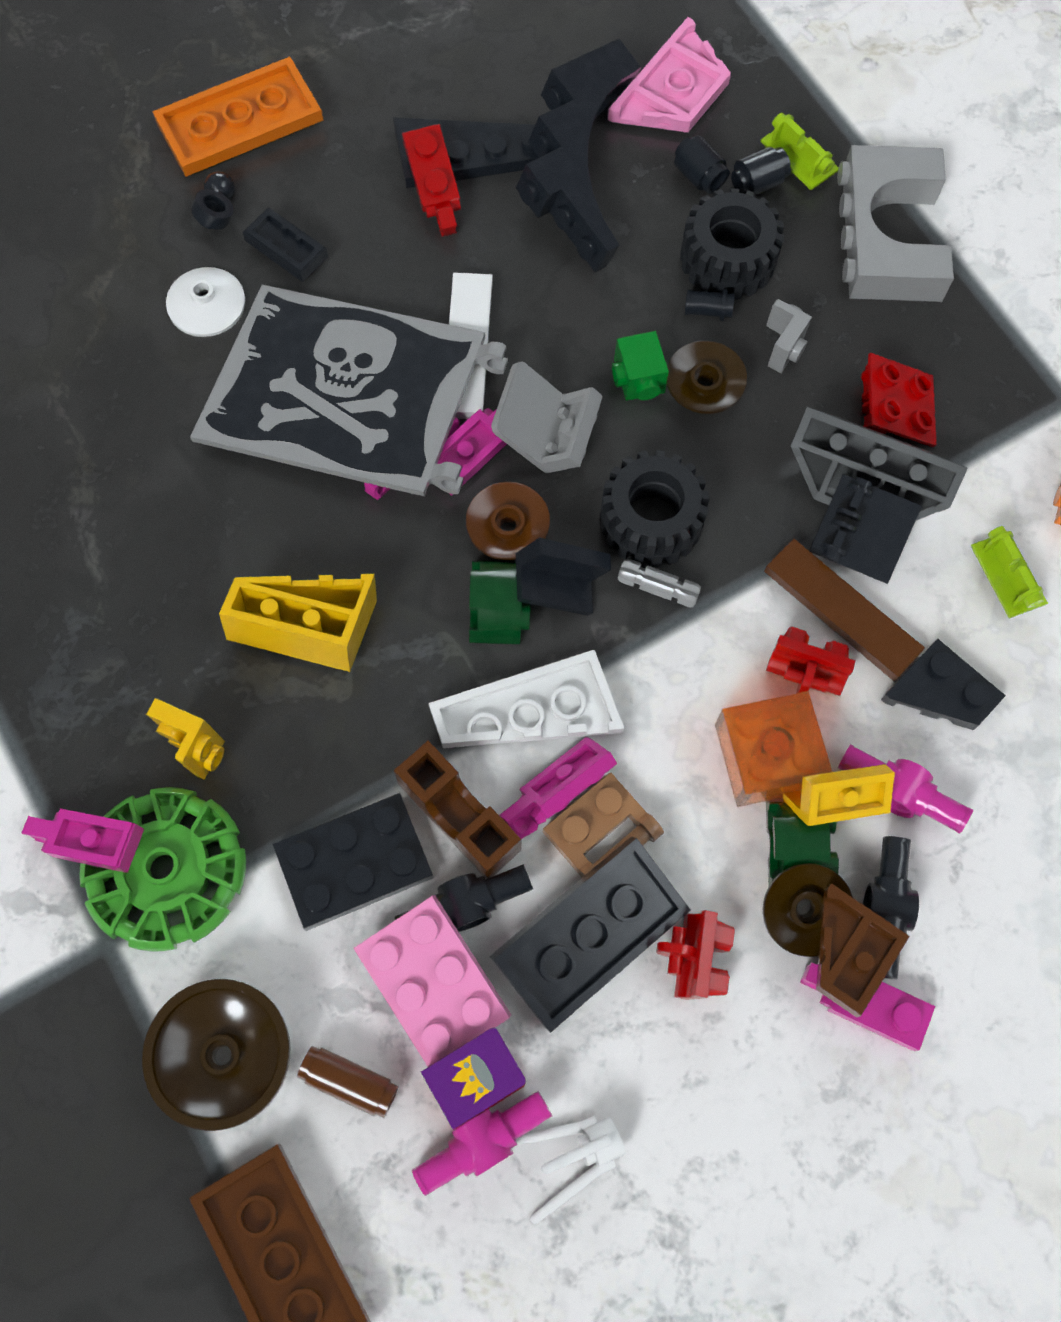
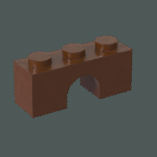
[394,741,522,879]

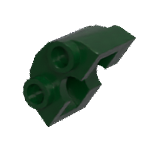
[469,561,530,644]
[766,802,839,885]

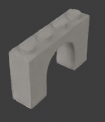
[838,145,954,302]

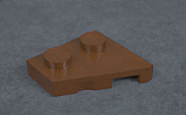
[816,883,910,1018]

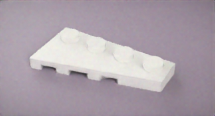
[429,650,625,748]

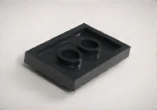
[273,793,434,931]

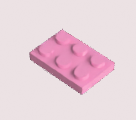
[353,895,511,1067]

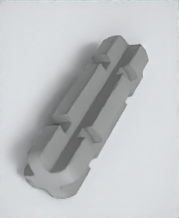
[618,559,701,607]

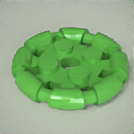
[79,787,246,952]

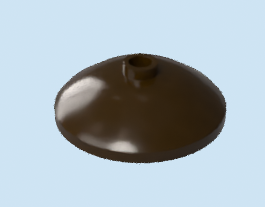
[142,979,291,1131]

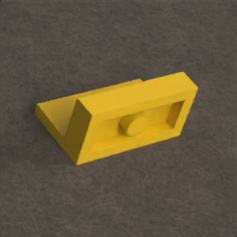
[783,764,895,826]

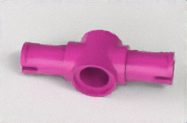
[837,744,974,834]
[412,1091,552,1196]

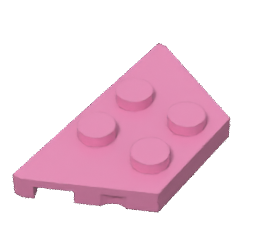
[608,17,731,132]

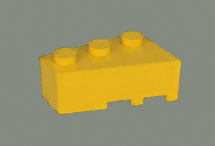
[219,574,377,672]

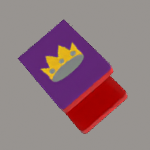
[421,1028,526,1130]

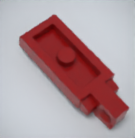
[402,124,461,237]

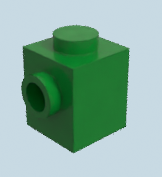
[612,331,669,401]

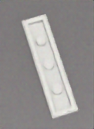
[449,273,492,419]

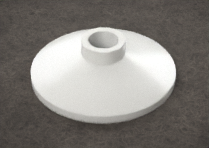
[166,267,245,337]

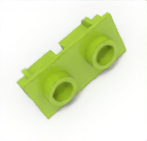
[760,113,839,190]
[971,526,1048,619]

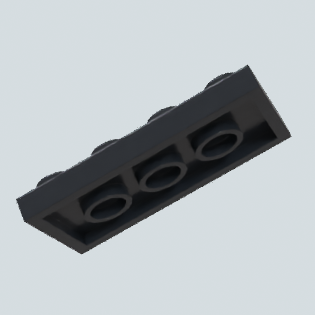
[489,837,691,1033]

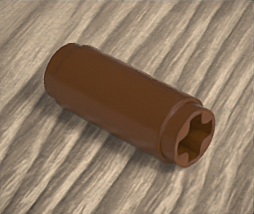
[297,1046,399,1118]

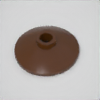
[466,482,550,560]

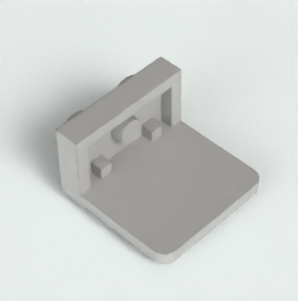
[491,361,603,473]

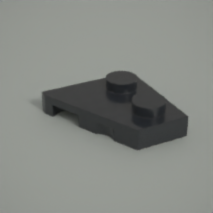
[881,639,1006,730]

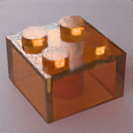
[715,691,832,807]

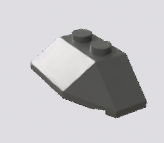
[791,406,968,520]

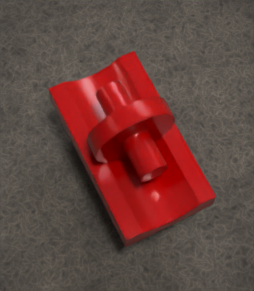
[766,626,856,699]
[656,910,735,1000]

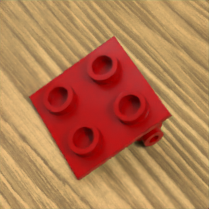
[861,352,937,447]

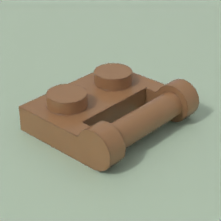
[543,772,664,878]

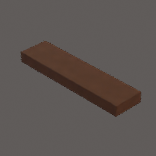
[764,539,925,682]

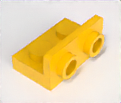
[146,698,225,780]

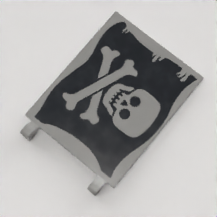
[190,285,508,497]

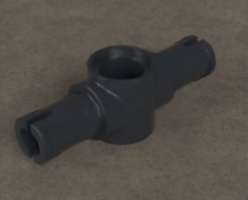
[863,836,919,979]
[394,864,534,932]

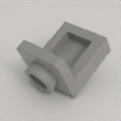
[767,299,812,373]

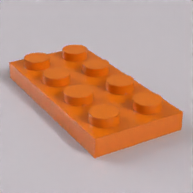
[152,57,323,177]

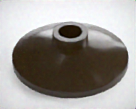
[667,341,747,414]
[762,863,853,957]

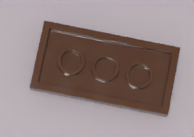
[189,1144,371,1322]

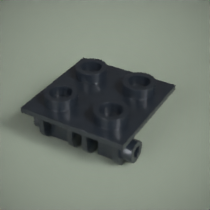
[809,474,922,584]

